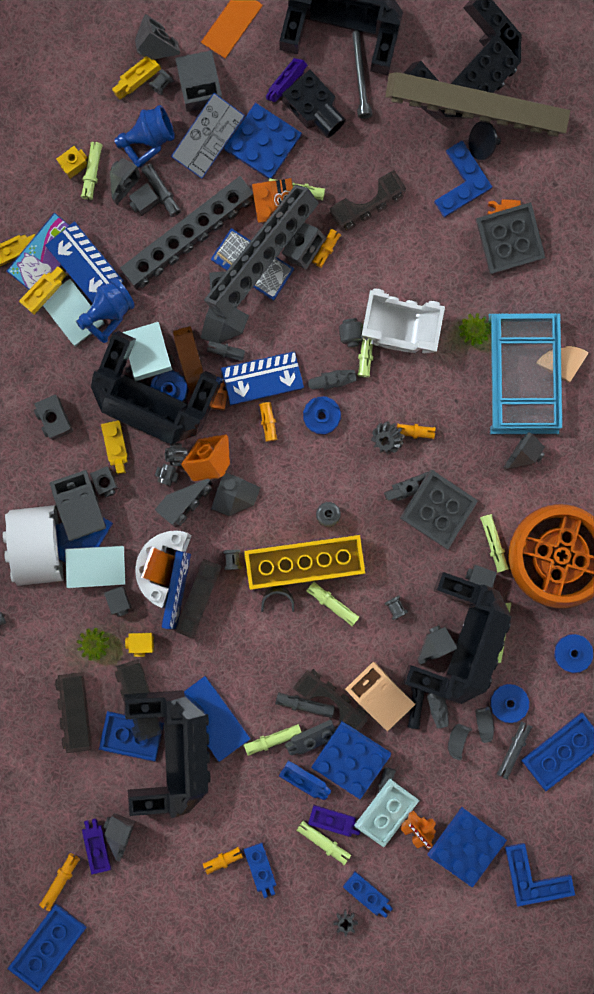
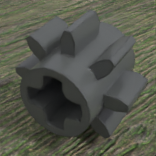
[164,443,187,466]
[155,464,179,486]
[333,909,358,936]

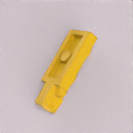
[112,56,161,100]
[0,234,35,267]
[19,266,67,315]
[101,420,128,474]

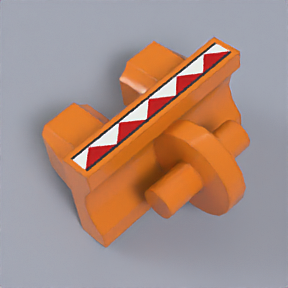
[401,810,436,850]

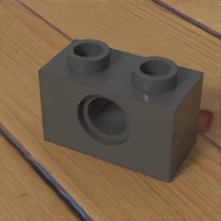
[282,223,326,269]
[34,394,73,440]

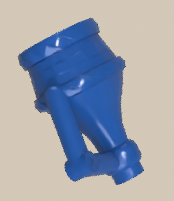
[114,105,175,168]
[76,278,135,343]

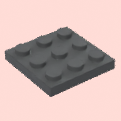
[475,202,545,274]
[400,470,478,549]

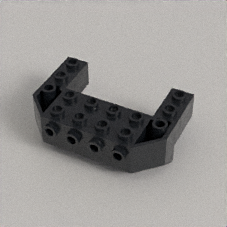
[279,0,403,76]
[404,0,522,119]
[91,331,223,444]
[402,572,511,704]
[124,690,211,818]

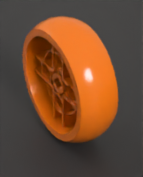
[509,504,594,609]

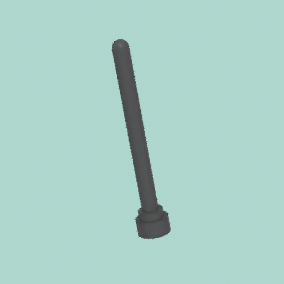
[352,31,373,119]

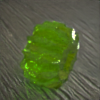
[459,313,491,346]
[77,628,110,661]

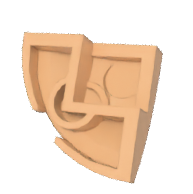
[536,346,589,383]

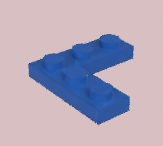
[434,141,492,218]
[505,843,575,906]

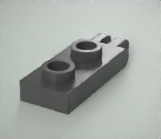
[285,719,336,755]

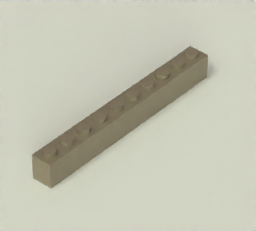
[385,72,570,137]

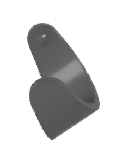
[261,586,294,612]
[476,707,494,743]
[448,724,472,760]

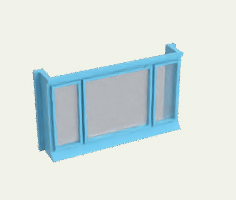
[489,313,562,434]

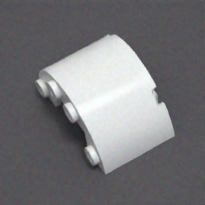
[361,289,445,353]
[3,505,64,586]
[136,531,192,608]

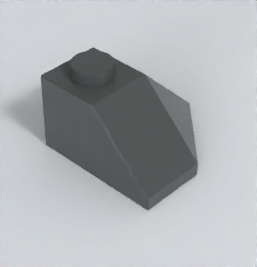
[135,14,180,59]
[110,158,141,205]
[201,307,249,344]
[503,432,545,470]
[211,472,261,516]
[417,625,457,664]
[104,813,136,862]

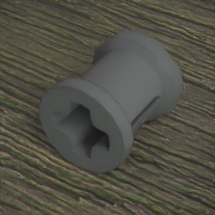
[149,69,173,95]
[224,550,242,570]
[385,596,408,620]

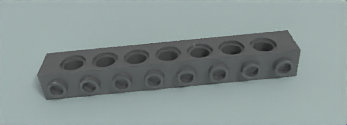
[120,176,254,289]
[204,185,319,319]

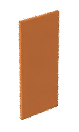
[201,0,263,58]
[142,547,175,587]

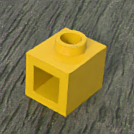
[56,146,88,179]
[125,633,154,657]

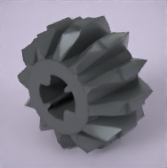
[371,421,405,455]

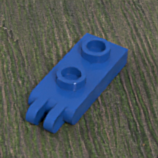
[279,760,331,800]
[244,842,277,898]
[343,871,393,918]

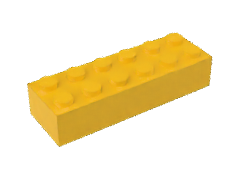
[244,535,365,590]

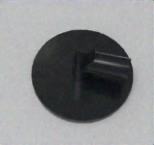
[468,121,501,160]

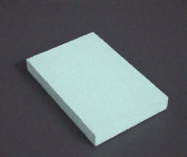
[43,279,105,347]
[123,322,172,381]
[65,546,125,588]
[354,779,419,847]

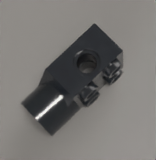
[282,70,346,138]

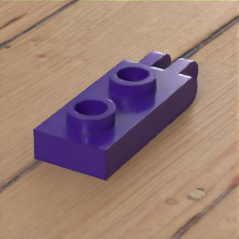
[266,58,308,102]
[308,804,361,837]
[82,818,111,875]

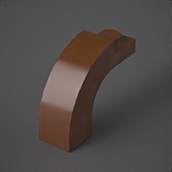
[173,326,204,395]

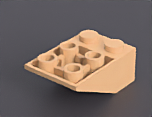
[345,662,416,731]

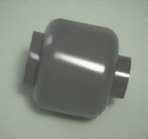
[339,318,363,348]
[316,502,341,527]

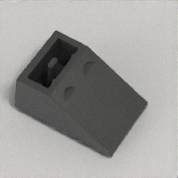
[175,50,222,112]
[49,470,106,541]
[155,479,213,527]

